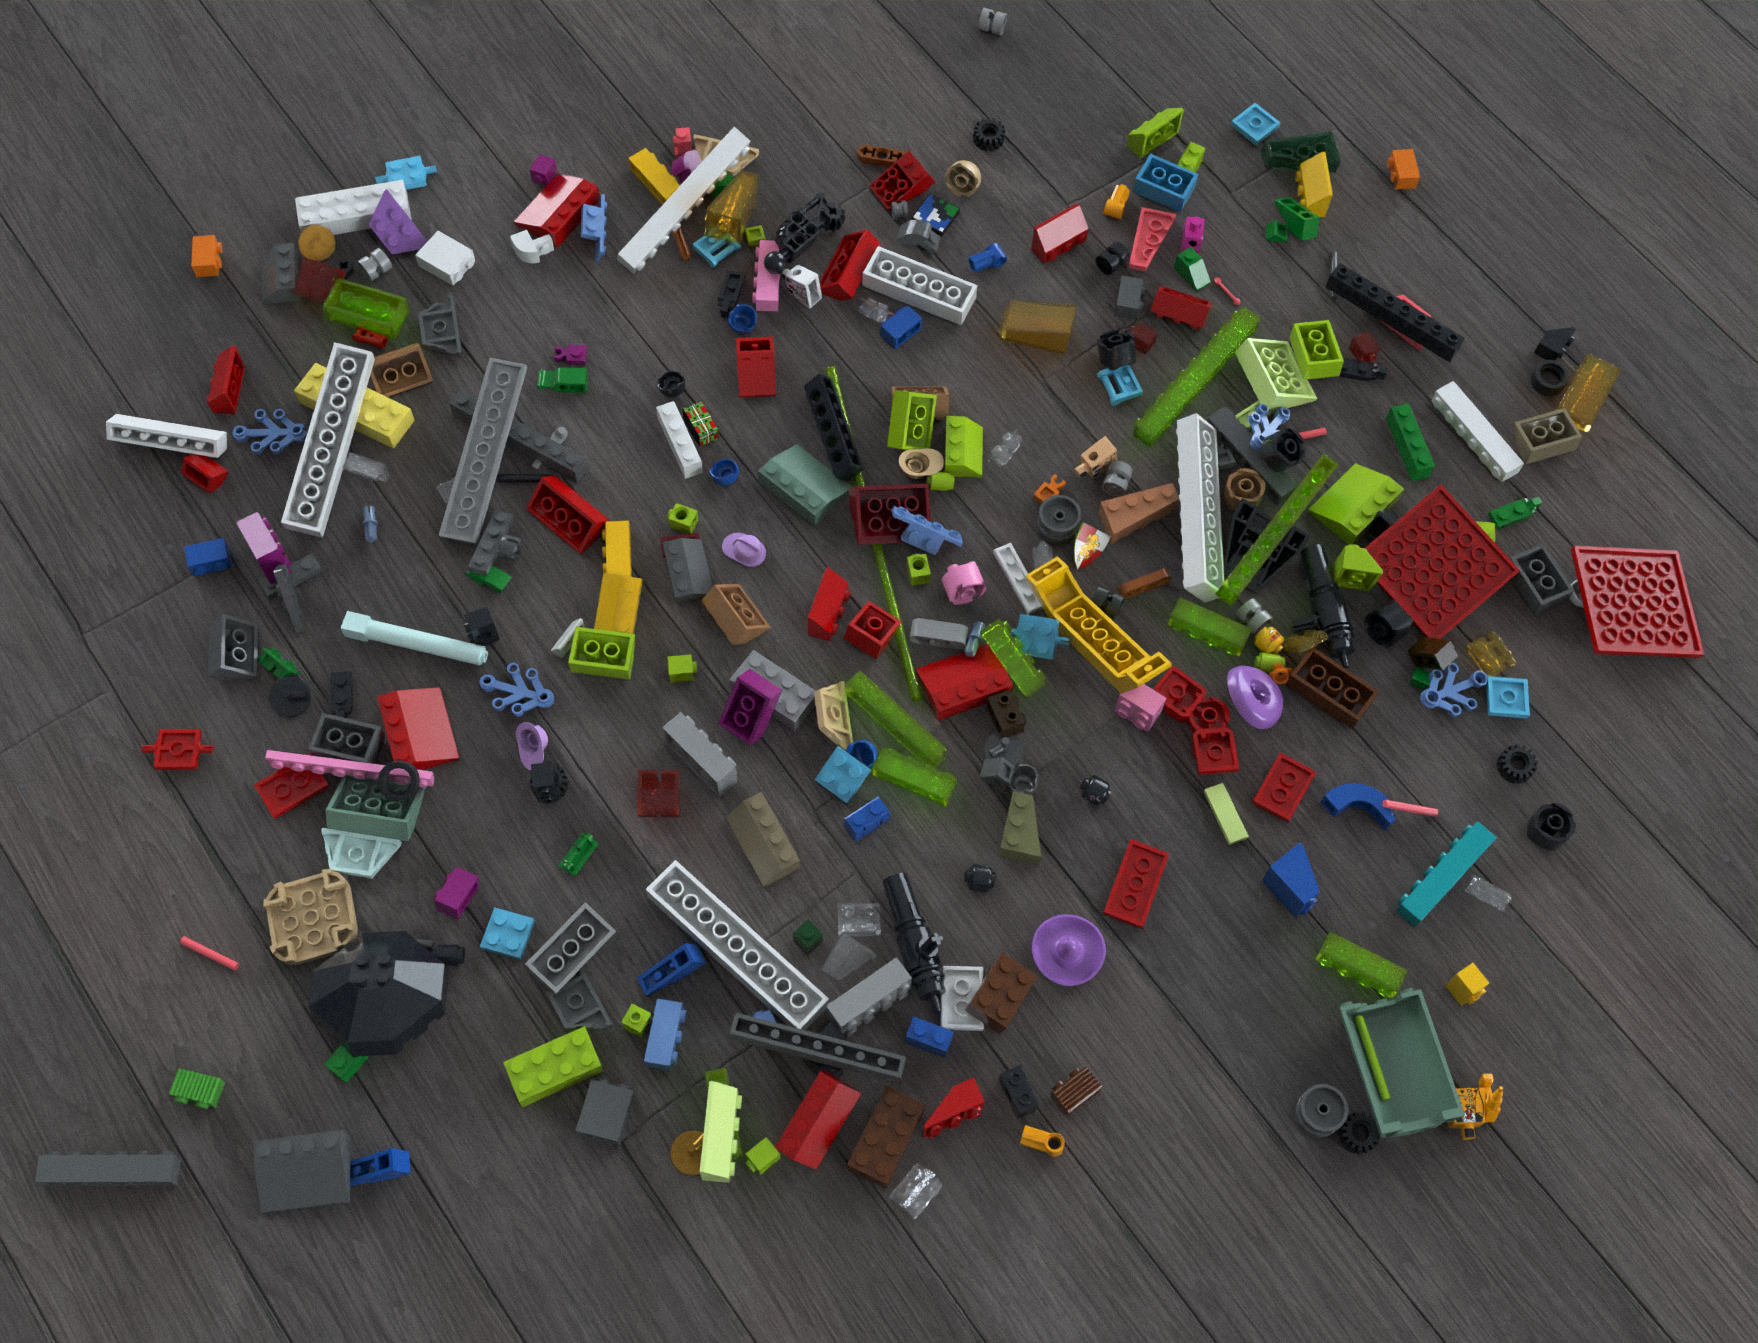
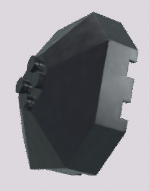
[309,931,448,1057]

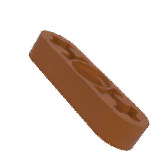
[857,145,906,167]
[1117,568,1172,599]

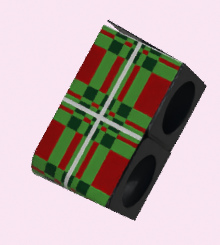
[683,402,718,447]

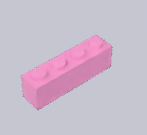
[752,240,781,311]

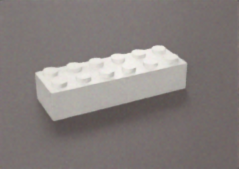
[295,180,412,235]
[862,246,978,325]

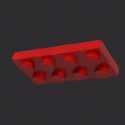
[1103,839,1170,929]

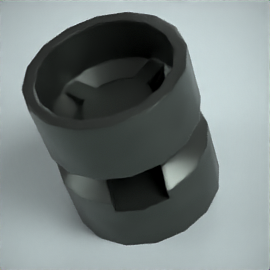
[1091,585,1125,620]

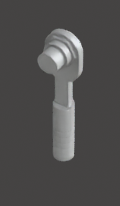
[531,427,568,471]

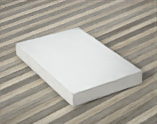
[940,966,984,1031]

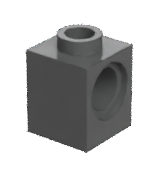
[979,757,1015,786]

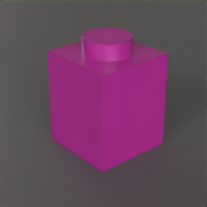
[530,154,557,186]

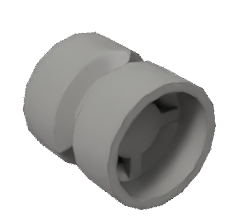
[978,8,1007,36]
[357,248,392,282]
[1101,461,1133,497]
[1235,598,1273,635]

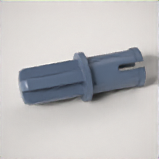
[362,506,378,543]
[964,621,986,657]

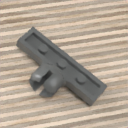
[468,510,522,576]

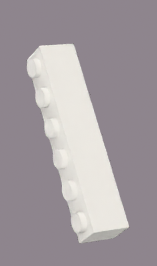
[1431,381,1524,483]
[106,414,227,458]

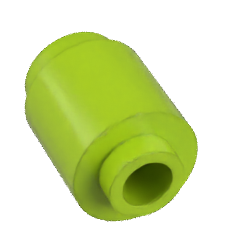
[926,472,954,491]
[1254,652,1285,673]

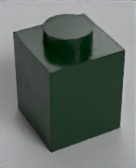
[793,919,823,955]

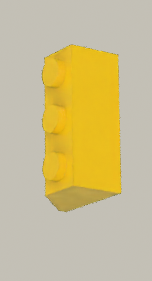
[1295,152,1333,217]
[594,573,643,634]

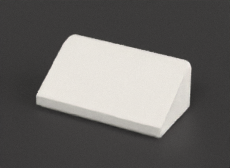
[551,618,585,658]

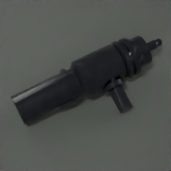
[1292,544,1355,668]
[883,873,946,1013]

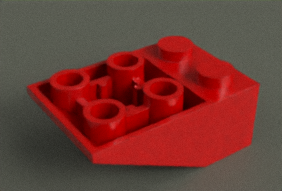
[869,150,935,211]
[736,336,776,398]
[922,1077,985,1138]

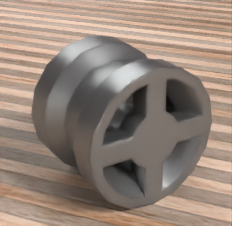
[891,200,908,220]

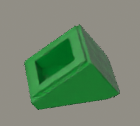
[1266,220,1288,242]
[1409,667,1435,691]

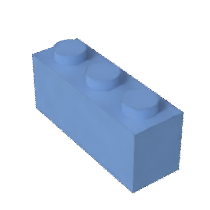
[644,999,687,1071]

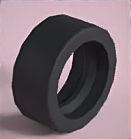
[1531,360,1569,396]
[377,760,420,801]

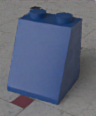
[1262,842,1320,917]

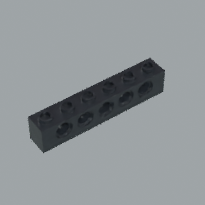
[804,374,864,482]

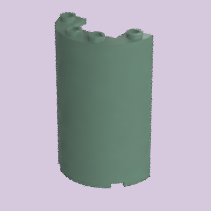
[1339,988,1465,1138]

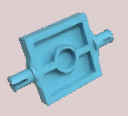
[375,156,437,190]
[1004,614,1071,659]

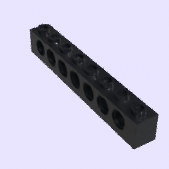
[1326,263,1465,363]

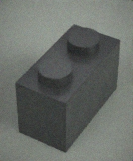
[1114,276,1145,319]

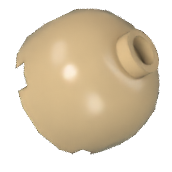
[945,160,981,197]

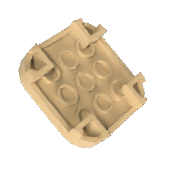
[263,869,358,965]

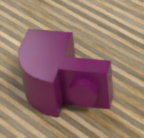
[672,150,701,184]

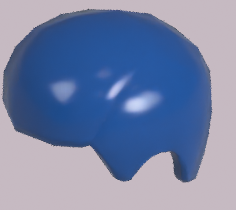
[728,304,757,334]
[709,459,739,486]
[846,740,878,768]

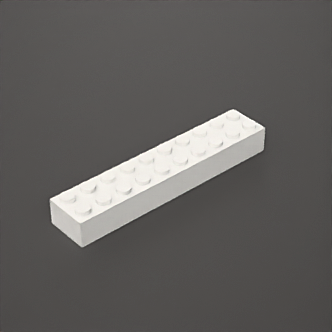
[281,342,375,538]
[1176,413,1225,603]
[646,860,829,1030]

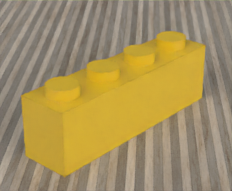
[628,148,680,205]
[602,520,632,577]

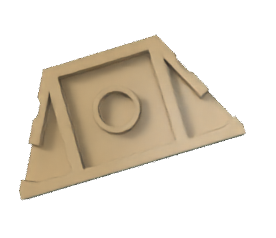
[693,134,759,177]
[814,681,853,751]

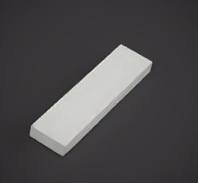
[993,543,1043,615]

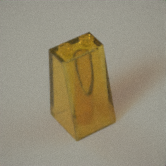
[705,170,759,245]
[999,300,1077,355]
[1556,353,1622,432]

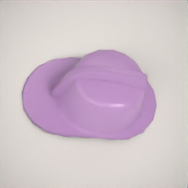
[722,533,766,567]
[516,722,548,770]

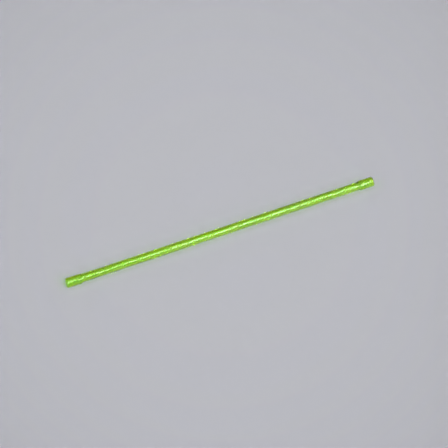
[825,366,923,702]

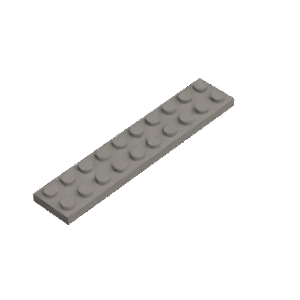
[439,358,527,545]

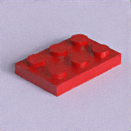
[1252,752,1316,823]
[254,753,330,819]

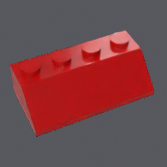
[819,229,881,301]
[526,475,610,554]
[775,1070,862,1169]

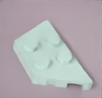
[321,828,402,879]

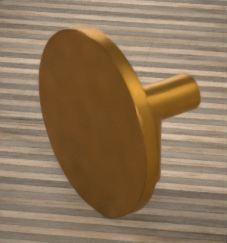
[298,225,336,262]
[671,1131,704,1176]

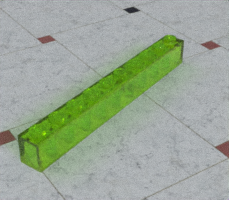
[1133,306,1261,447]
[1215,453,1339,606]

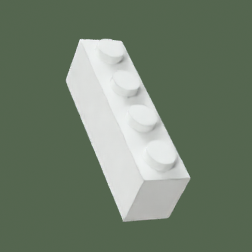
[656,401,703,479]

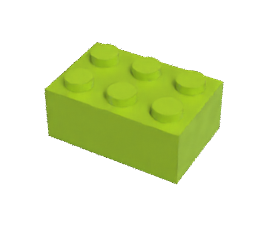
[1289,320,1344,380]

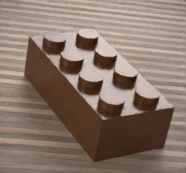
[1286,647,1379,730]
[847,1085,926,1190]

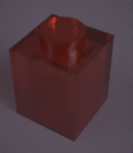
[1129,321,1158,355]
[1349,331,1380,362]

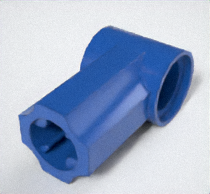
[968,243,1007,272]

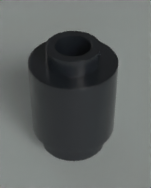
[433,944,465,966]

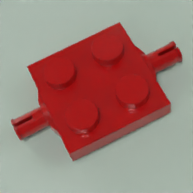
[141,729,214,770]

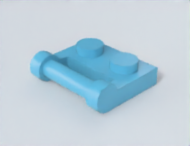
[692,225,741,268]
[1097,365,1143,406]

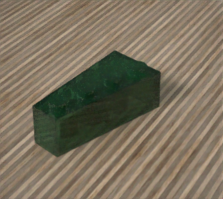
[1260,131,1342,173]

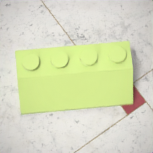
[700,1081,742,1183]

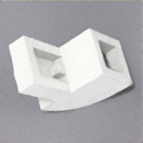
[510,230,554,263]

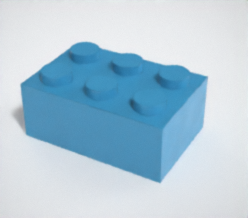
[1133,154,1199,213]

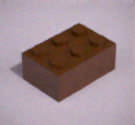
[964,953,1038,1034]

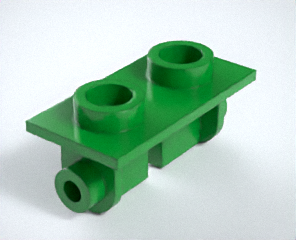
[258,648,300,679]
[558,833,599,877]

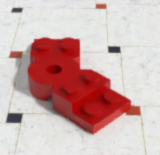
[1153,665,1239,775]

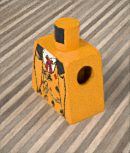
[1447,1088,1485,1140]

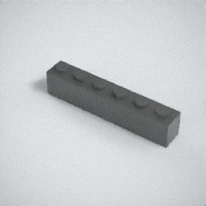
[1207,406,1299,506]
[35,1151,181,1187]

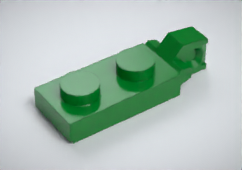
[1488,497,1542,530]

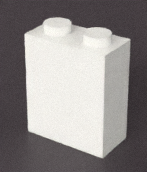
[415,231,475,286]

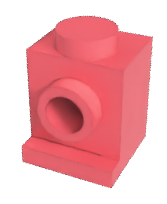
[673,127,692,157]

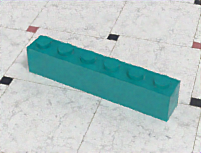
[1396,821,1497,928]

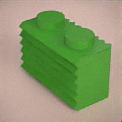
[169,1068,225,1110]

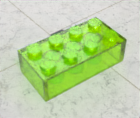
[323,278,410,340]

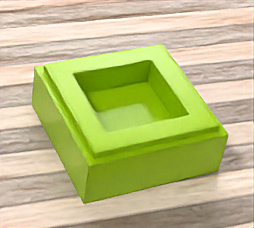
[744,225,766,246]

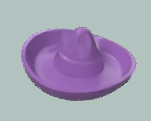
[1227,665,1283,729]
[1032,914,1106,986]

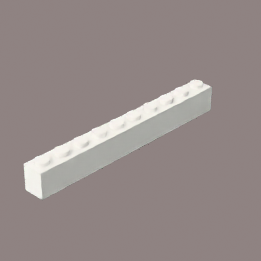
[617,127,750,274]

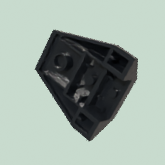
[1224,498,1311,593]

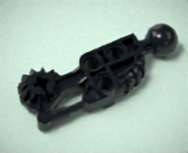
[764,192,846,274]

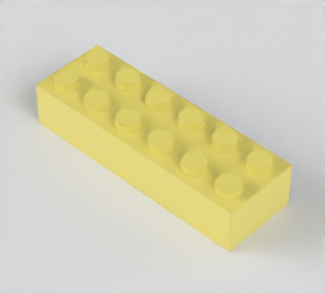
[294,363,415,449]

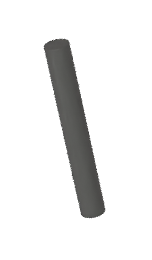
[1330,252,1338,300]

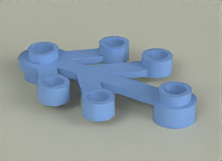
[1248,404,1292,451]
[232,409,307,455]
[479,663,554,717]
[1420,663,1488,718]

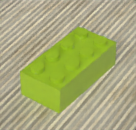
[503,1026,604,1108]

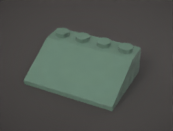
[758,444,852,526]
[326,775,426,841]

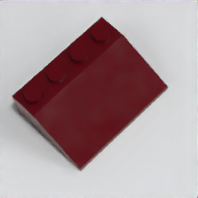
[848,484,931,545]

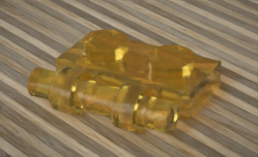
[1282,629,1328,653]
[1466,631,1517,677]

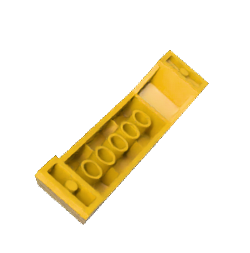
[1025,556,1172,694]

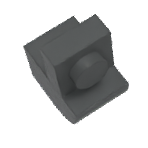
[897,220,941,254]

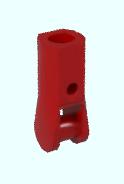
[352,326,388,349]

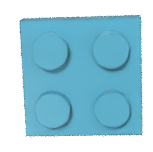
[1231,103,1280,146]
[1486,676,1530,719]
[815,746,871,803]
[480,907,535,960]

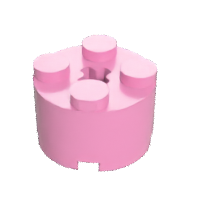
[942,561,986,605]

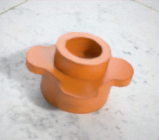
[1269,663,1292,684]

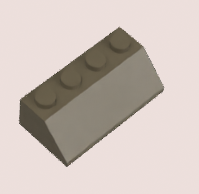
[726,792,800,887]

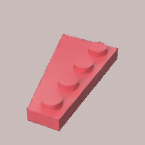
[1128,207,1177,272]

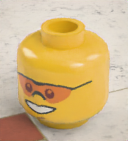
[1255,626,1284,654]

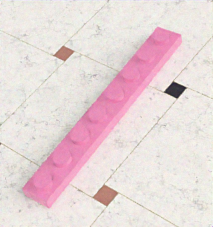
[265,750,434,788]

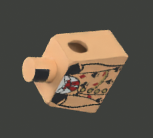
[1074,436,1117,479]

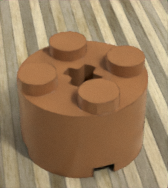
[1223,468,1265,511]

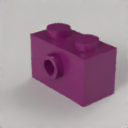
[434,867,480,920]

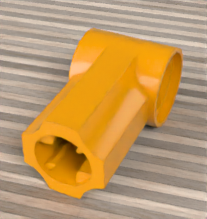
[1103,184,1130,220]
[1020,1125,1065,1157]

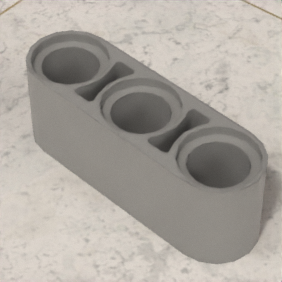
[909,618,968,650]

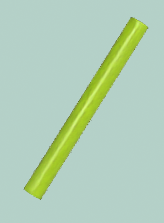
[1355,1015,1391,1101]

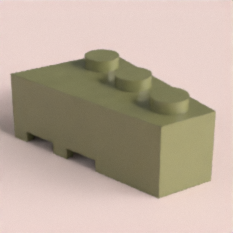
[999,791,1041,865]

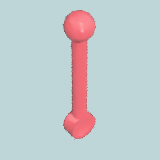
[1214,277,1240,305]

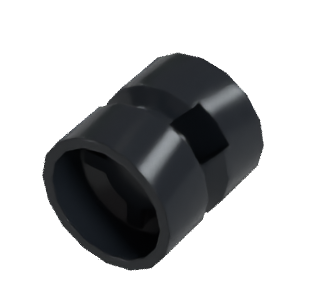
[1095,242,1130,275]

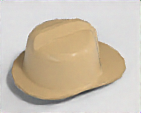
[899,448,944,479]

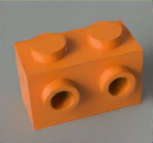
[1387,149,1420,190]
[191,235,222,277]

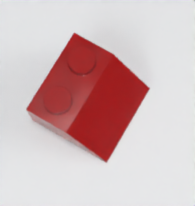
[844,601,902,659]

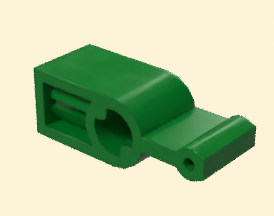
[537,368,588,393]

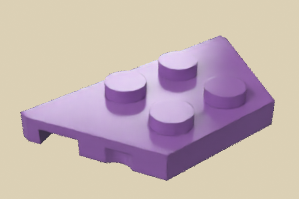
[369,189,428,255]

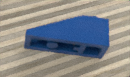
[637,943,707,996]
[350,1148,410,1186]

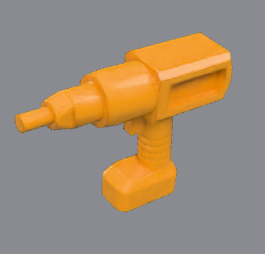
[1478,1074,1503,1122]

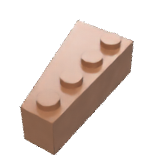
[1098,483,1179,545]

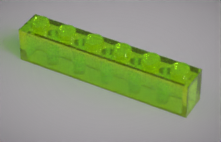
[846,671,947,771]

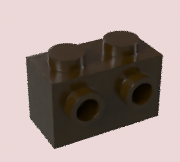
[1408,637,1458,671]
[986,690,1027,740]

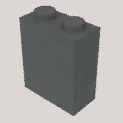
[575,1078,635,1146]

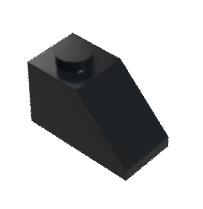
[1368,509,1399,538]

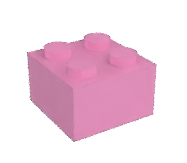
[1114,684,1166,732]

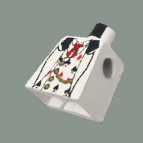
[781,265,822,309]

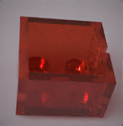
[294,258,346,307]
[637,770,681,817]

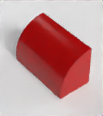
[181,454,229,493]

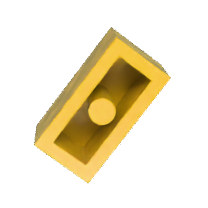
[1445,963,1489,1006]

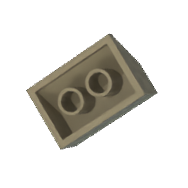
[1513,408,1583,464]

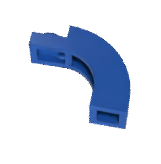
[1320,783,1396,830]

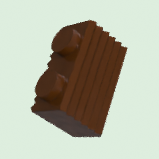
[1051,1067,1102,1117]

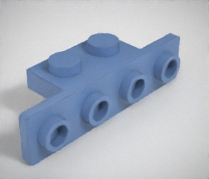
[581,194,607,262]
[892,506,963,555]

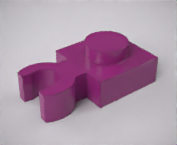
[554,345,587,365]

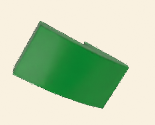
[465,566,512,594]

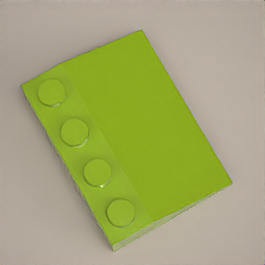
[1307,463,1404,545]

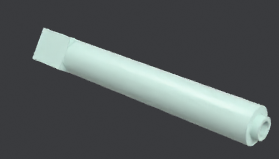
[341,611,488,666]

